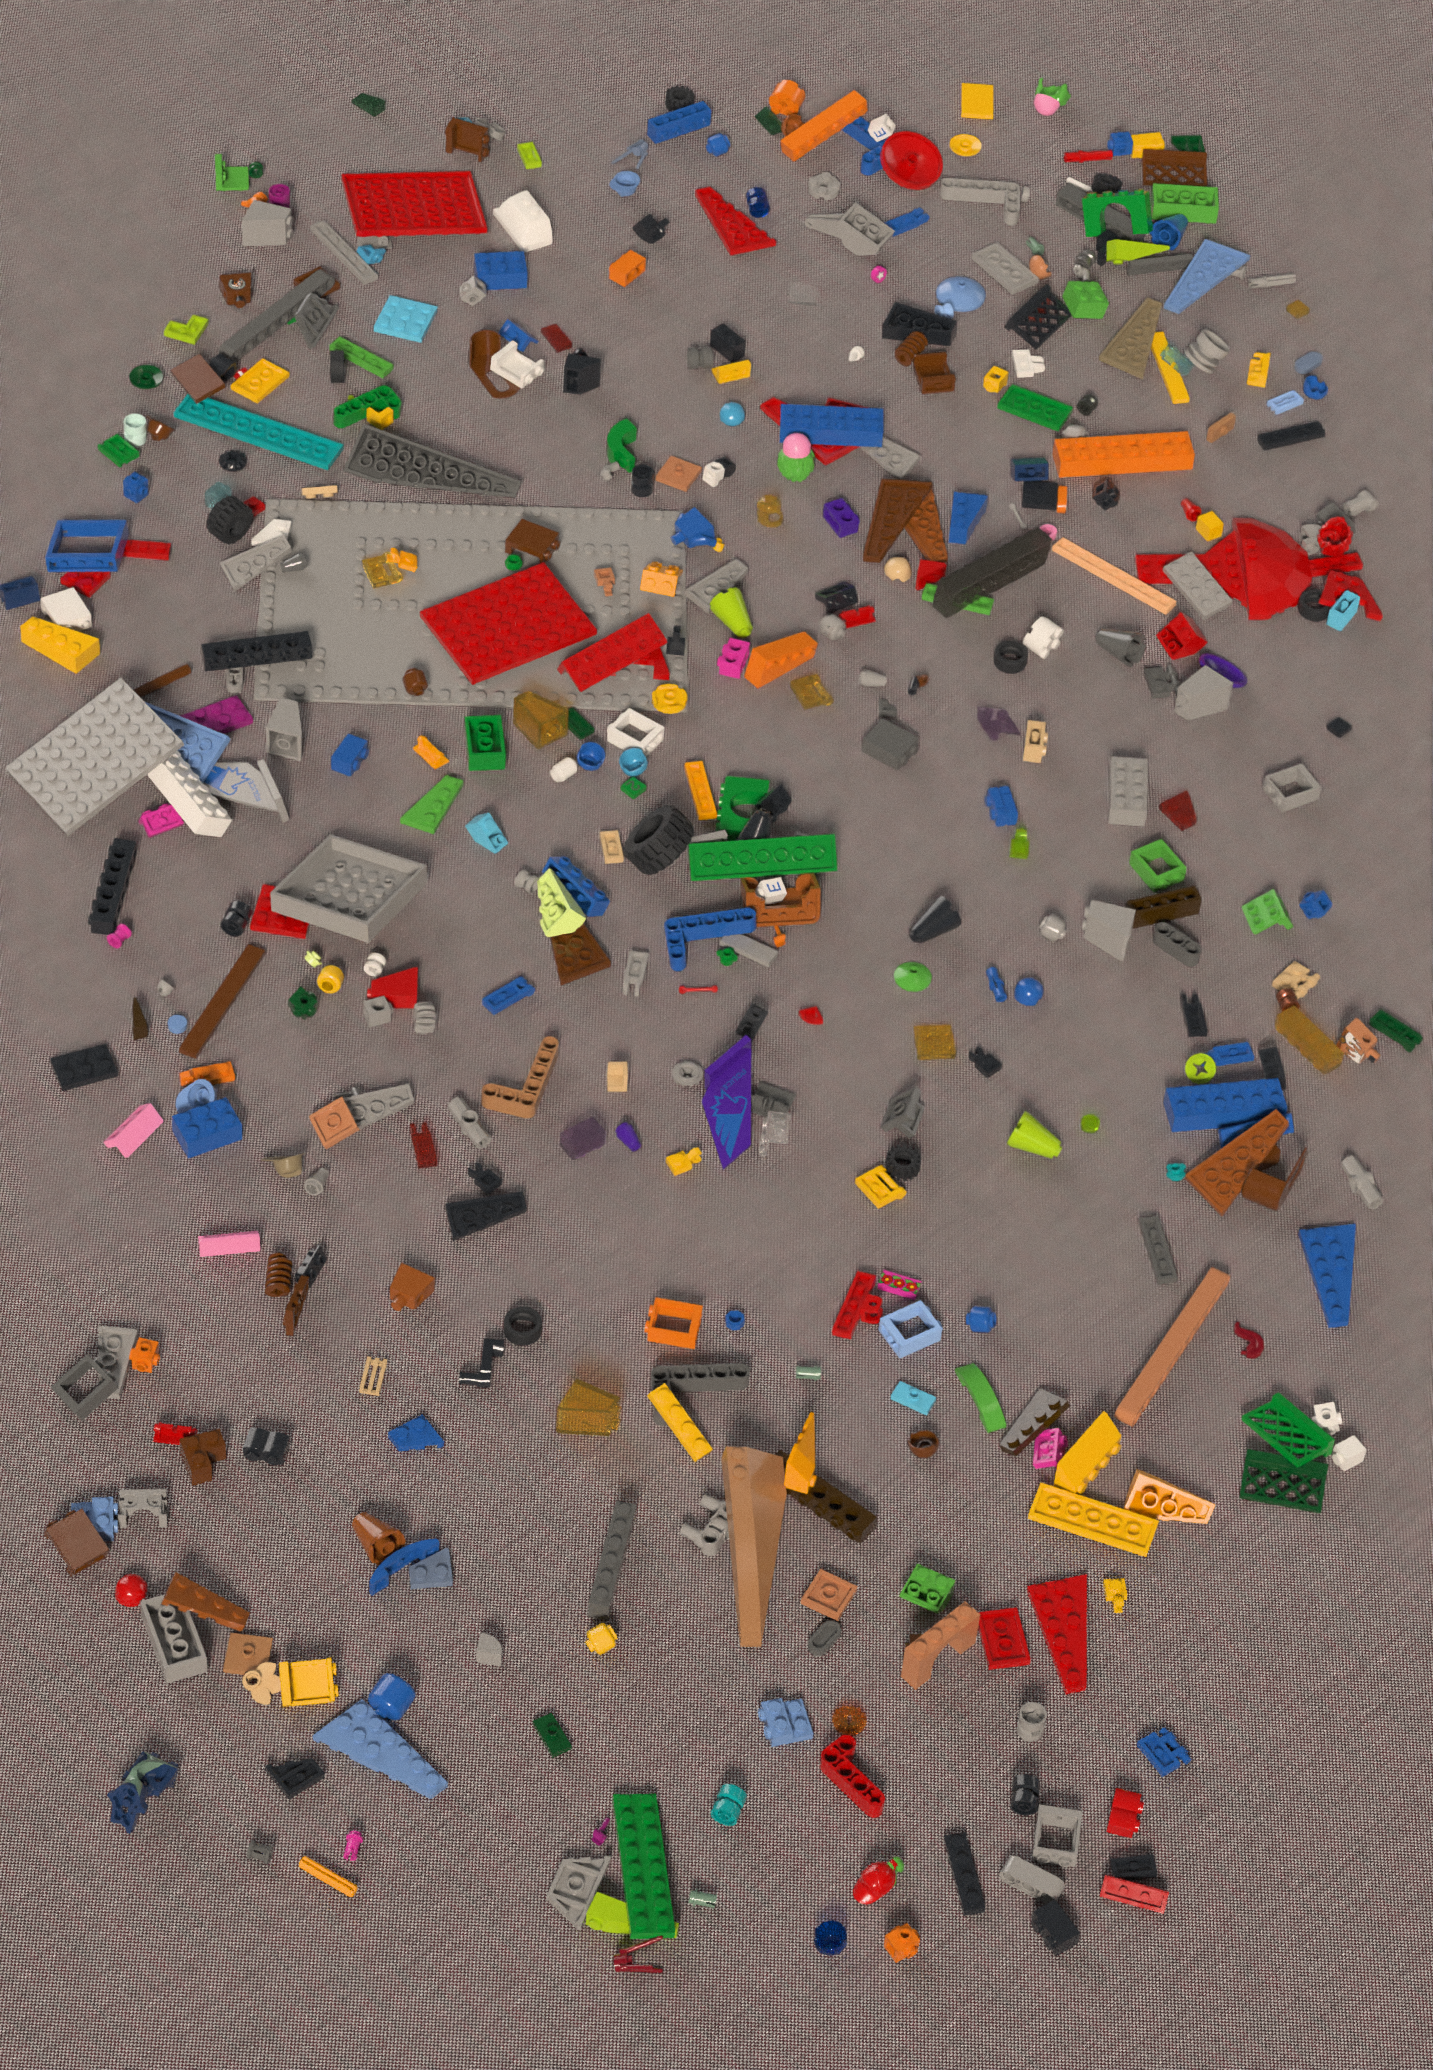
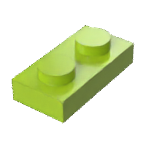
[517,142,542,169]

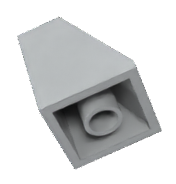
[242,200,293,246]
[1174,665,1233,721]
[266,697,302,761]
[1082,900,1136,962]

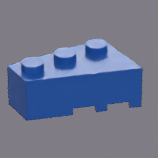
[948,492,988,544]

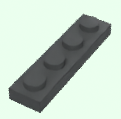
[1126,254,1193,276]
[1138,1216,1178,1285]

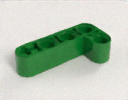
[333,385,401,428]

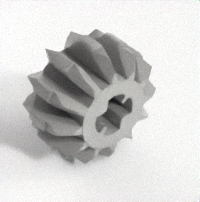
[413,1002,436,1034]

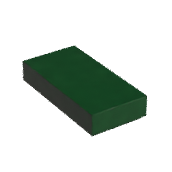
[558,708,595,740]

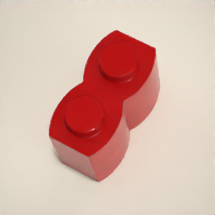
[1106,1788,1144,1838]

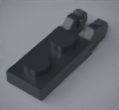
[1180,994,1208,1037]

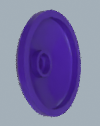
[1199,653,1248,689]

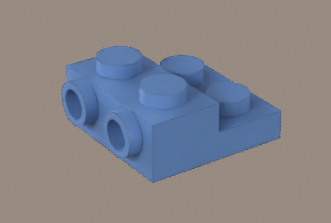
[71,1497,118,1541]
[758,1698,813,1747]

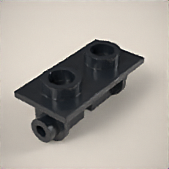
[295,1245,327,1288]

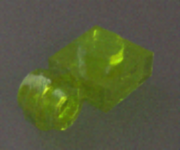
[1009,827,1030,860]

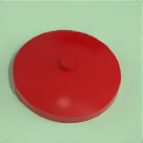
[880,131,943,190]

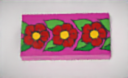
[877,1270,922,1300]

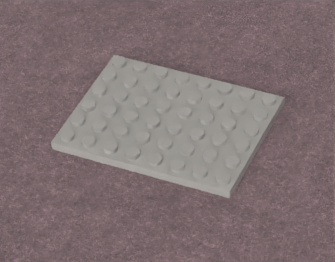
[5,678,184,836]

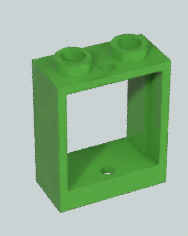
[1129,839,1187,893]

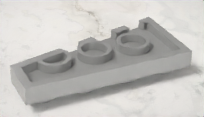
[220,535,292,592]
[684,559,748,614]
[334,1084,414,1129]
[98,1326,138,1399]

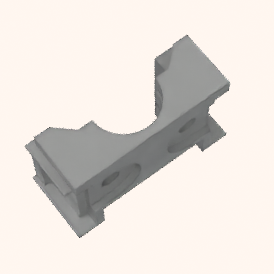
[118,1489,168,1528]

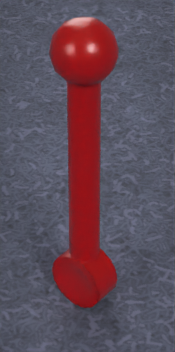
[679,985,718,994]

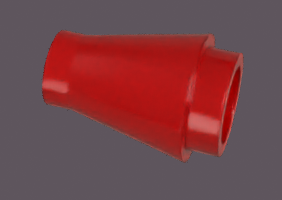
[1181,499,1202,522]

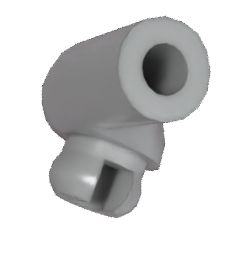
[1073,264,1091,282]

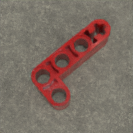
[820,1735,885,1818]

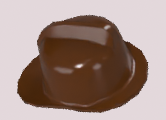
[146,415,175,441]

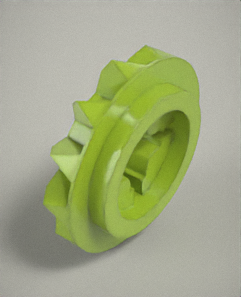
[1185,1053,1216,1084]

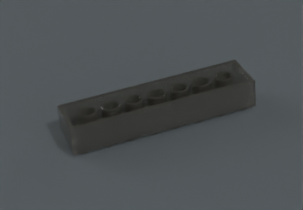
[932,527,1053,618]

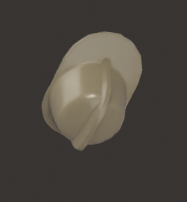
[261,1153,306,1178]

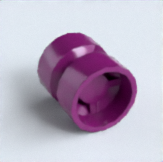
[269,184,290,208]

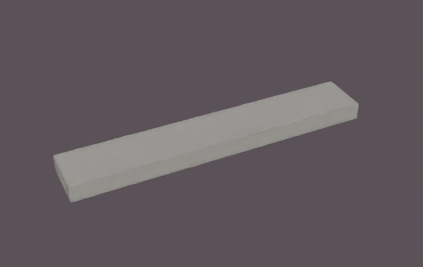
[310,220,378,285]

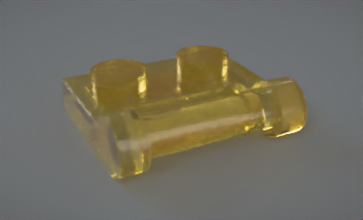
[362,552,403,589]
[790,674,834,710]

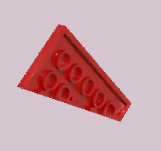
[695,187,776,256]
[760,397,861,466]
[1027,1574,1087,1695]

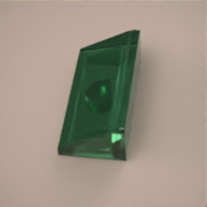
[754,106,782,136]

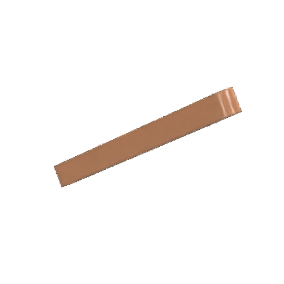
[1114,1267,1231,1427]

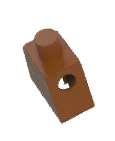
[390,1263,435,1311]

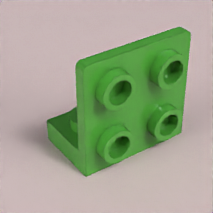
[215,154,249,191]
[1242,889,1294,935]

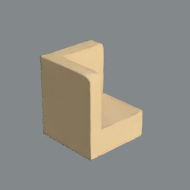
[607,1062,628,1092]

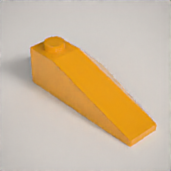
[784,1412,817,1494]
[1123,1469,1215,1524]

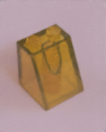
[513,691,569,750]
[556,1378,622,1436]

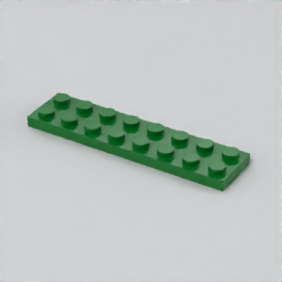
[688,834,837,881]
[612,1794,675,1939]

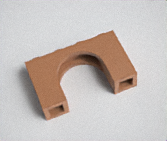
[901,1601,980,1690]

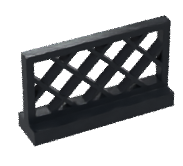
[1004,284,1072,350]

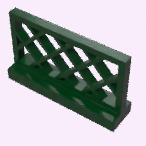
[1239,1449,1329,1514]

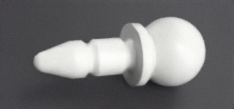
[849,346,864,361]

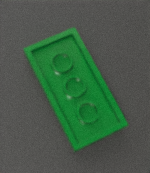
[997,384,1073,432]

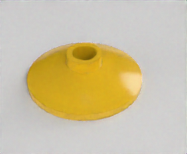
[949,134,981,156]

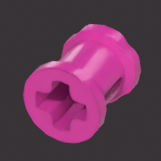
[107,924,132,949]

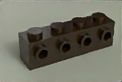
[1125,886,1202,929]

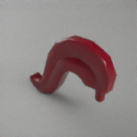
[1233,1322,1264,1359]

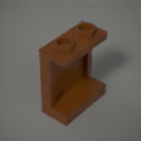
[446,118,490,163]
[913,352,956,394]
[505,519,561,563]
[44,1509,109,1577]

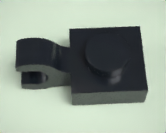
[666,625,685,656]

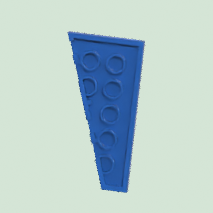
[1298,1224,1356,1328]

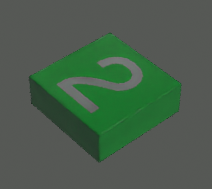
[620,777,647,799]

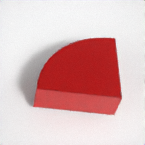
[799,1006,824,1025]

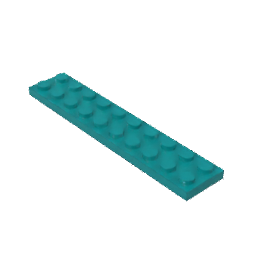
[174,394,344,470]

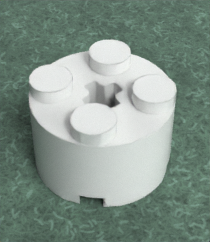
[1023,616,1064,659]

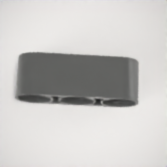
[1153,922,1201,967]

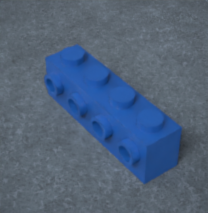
[647,101,711,144]
[542,856,611,917]

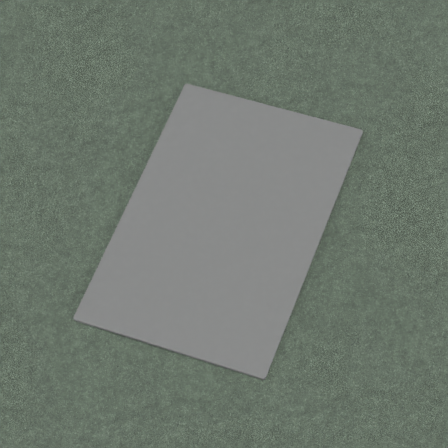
[254,499,688,712]

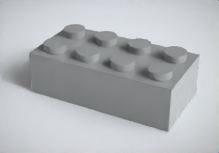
[1108,756,1147,827]
[140,1594,207,1684]

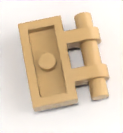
[1272,961,1320,1000]

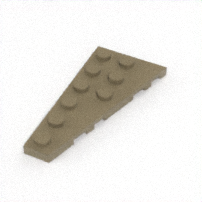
[1099,297,1162,379]

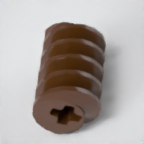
[894,331,928,367]
[265,1253,293,1297]

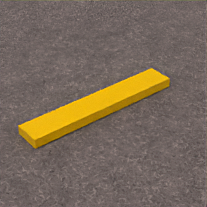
[1151,332,1190,404]

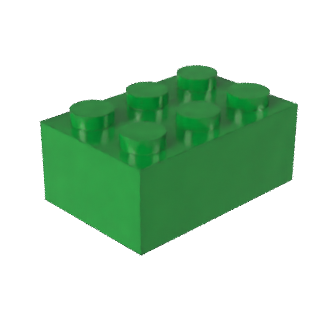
[464,715,506,771]

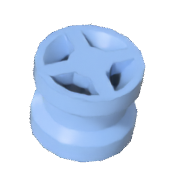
[935,303,954,319]

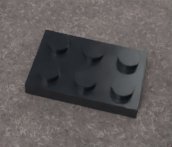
[50,1044,118,1091]

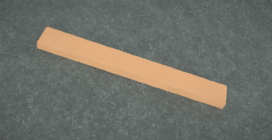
[1052,537,1177,615]

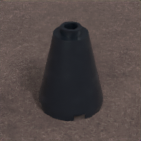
[735,808,772,841]
[909,895,962,944]

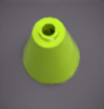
[709,587,753,638]
[1007,1111,1063,1159]

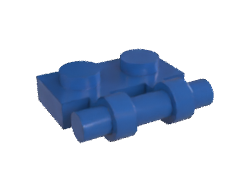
[1137,1727,1192,1777]

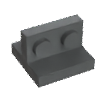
[880,1086,925,1138]

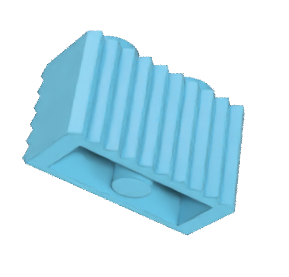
[1326,590,1360,631]

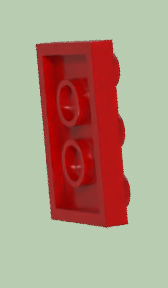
[978,1607,1031,1670]

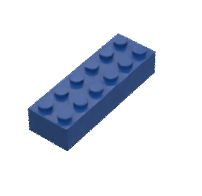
[779,404,883,447]
[1163,1078,1287,1132]

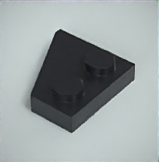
[265,1758,325,1800]

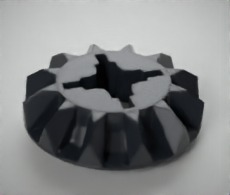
[219,450,247,471]

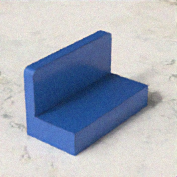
[498,319,539,352]

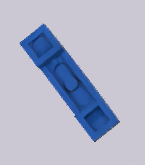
[369,1539,440,1596]

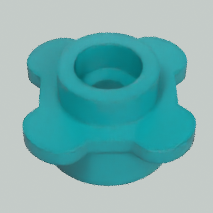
[1166,1163,1186,1181]

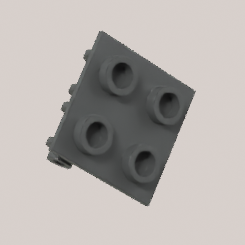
[751,1082,796,1123]

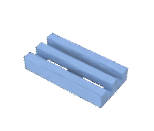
[1267,390,1304,415]

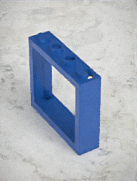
[45,520,129,572]

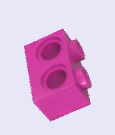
[717,638,750,679]

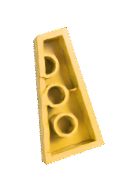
[20,616,100,674]

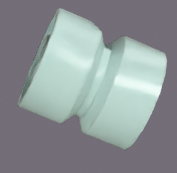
[123,414,147,447]

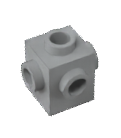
[459,276,487,307]

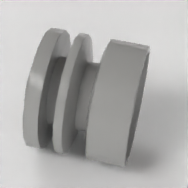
[1185,329,1230,374]

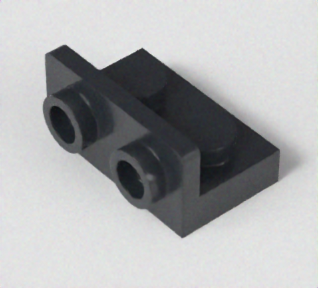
[815,582,858,614]
[755,784,793,823]

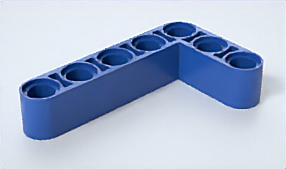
[841,117,889,175]
[664,908,757,971]

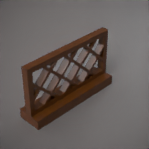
[1141,149,1207,187]

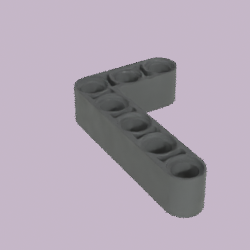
[650,1363,750,1426]

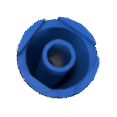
[1150,214,1188,251]

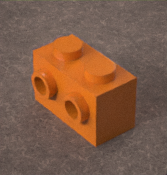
[609,250,646,287]

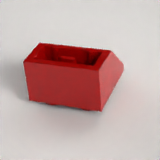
[1156,612,1208,660]

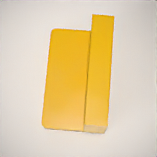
[712,360,751,384]

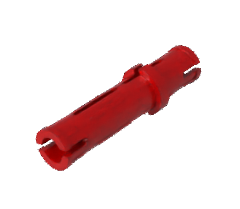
[1064,150,1113,163]

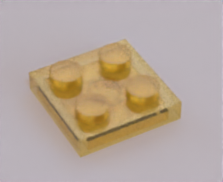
[913,1025,956,1060]

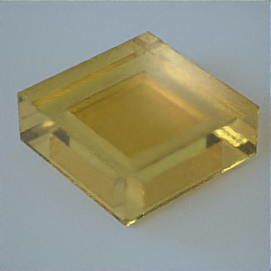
[1286,300,1310,319]

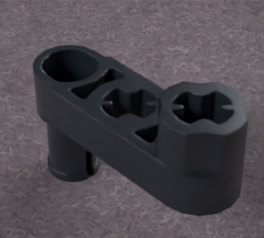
[459,1338,504,1388]

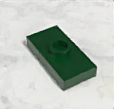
[532,1713,572,1758]

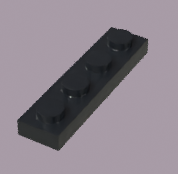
[1257,421,1326,451]
[943,1833,985,1916]

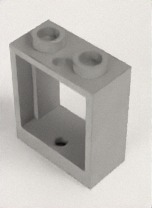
[1263,763,1321,813]
[1032,1804,1082,1867]

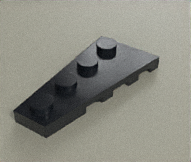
[445,1191,527,1241]

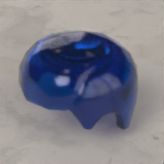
[814,1920,848,1956]

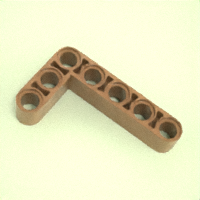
[481,1036,559,1118]

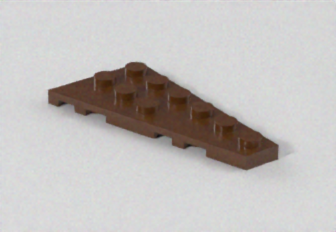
[863,479,933,563]
[549,923,611,986]

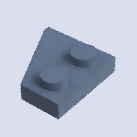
[409,1548,453,1589]

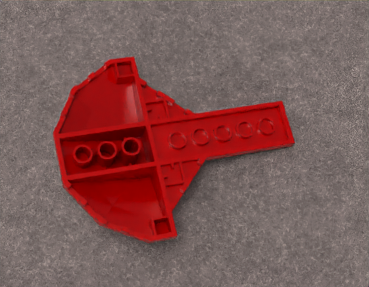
[1135,518,1312,620]

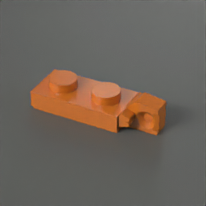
[179,1061,235,1086]

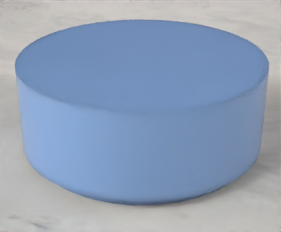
[168,1015,187,1034]

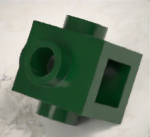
[288,987,318,1021]

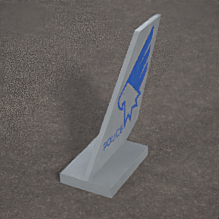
[203,759,289,823]

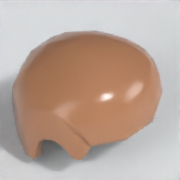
[1029,255,1052,279]

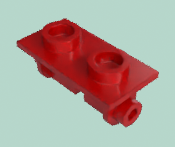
[838,605,876,629]
[153,1422,198,1445]

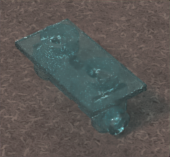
[1160,344,1194,376]

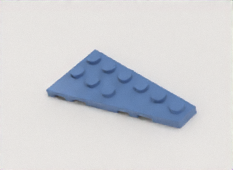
[1164,239,1250,314]
[145,702,231,783]
[313,1699,448,1799]

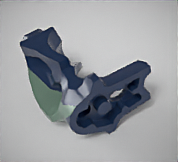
[107,1751,179,1834]

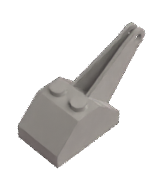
[805,202,895,256]

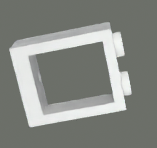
[607,708,665,757]

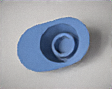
[609,171,640,197]
[176,1079,218,1113]

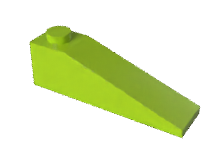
[1107,239,1170,265]
[586,1892,679,1938]

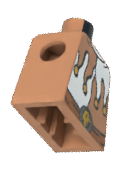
[1335,1018,1381,1064]

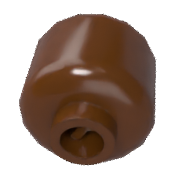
[402,668,428,696]

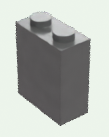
[861,719,919,771]

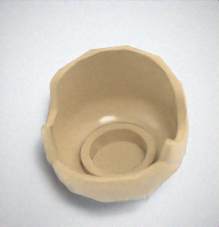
[884,557,912,582]

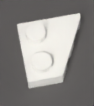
[252,519,292,546]

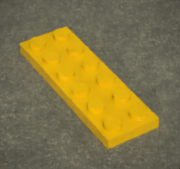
[1028,1483,1159,1557]

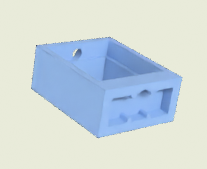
[879,1300,943,1359]

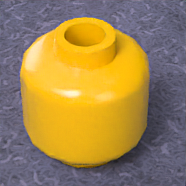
[317,965,344,994]
[585,1623,618,1655]

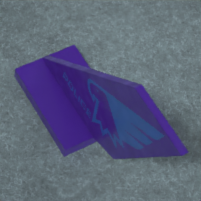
[702,1035,751,1170]

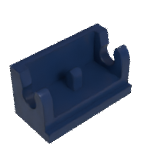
[0,576,40,610]

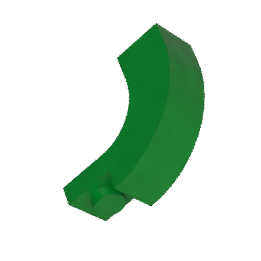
[607,418,637,473]

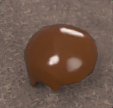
[907,1430,939,1459]

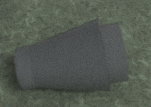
[280,554,307,573]

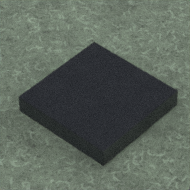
[1022,481,1058,511]

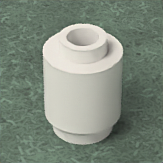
[550,757,577,782]

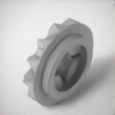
[672,1061,703,1088]

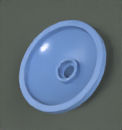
[936,276,986,312]

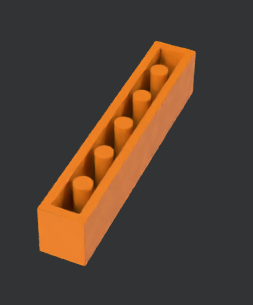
[780,90,868,161]

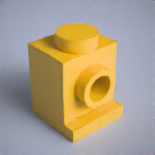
[983,366,1009,393]

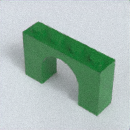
[1082,189,1153,237]
[716,776,769,841]

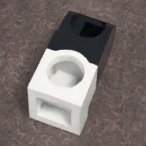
[702,457,736,487]

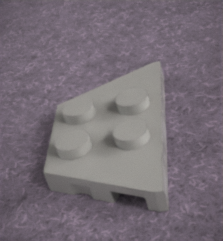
[547,1856,611,1931]

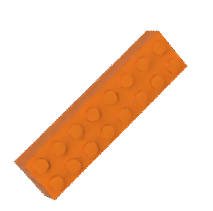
[1052,431,1195,478]

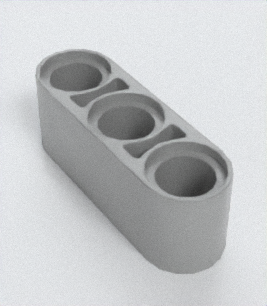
[999,1855,1065,1904]

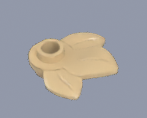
[242,1662,281,1705]

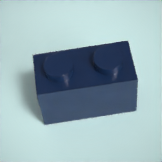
[1011,458,1049,481]

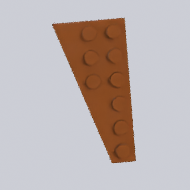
[904,489,948,563]

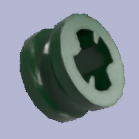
[248,162,264,178]

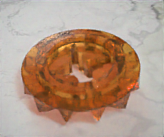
[832,1704,867,1735]

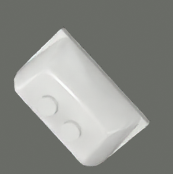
[493,190,553,253]

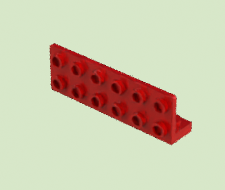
[557,613,667,692]

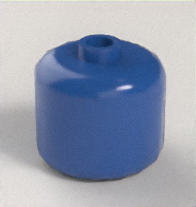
[368,1673,416,1721]

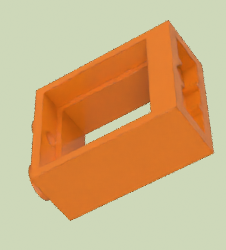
[644,1297,703,1349]

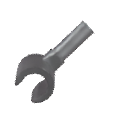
[334,1087,361,1099]

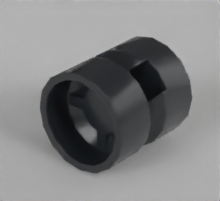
[631,464,654,497]
[220,901,252,937]
[1010,1774,1040,1816]

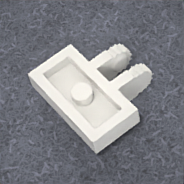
[1012,349,1045,377]

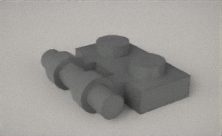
[1143,665,1181,699]

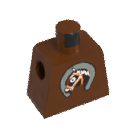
[219,272,251,308]

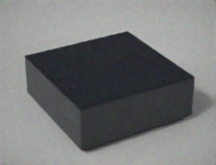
[1326,716,1352,739]

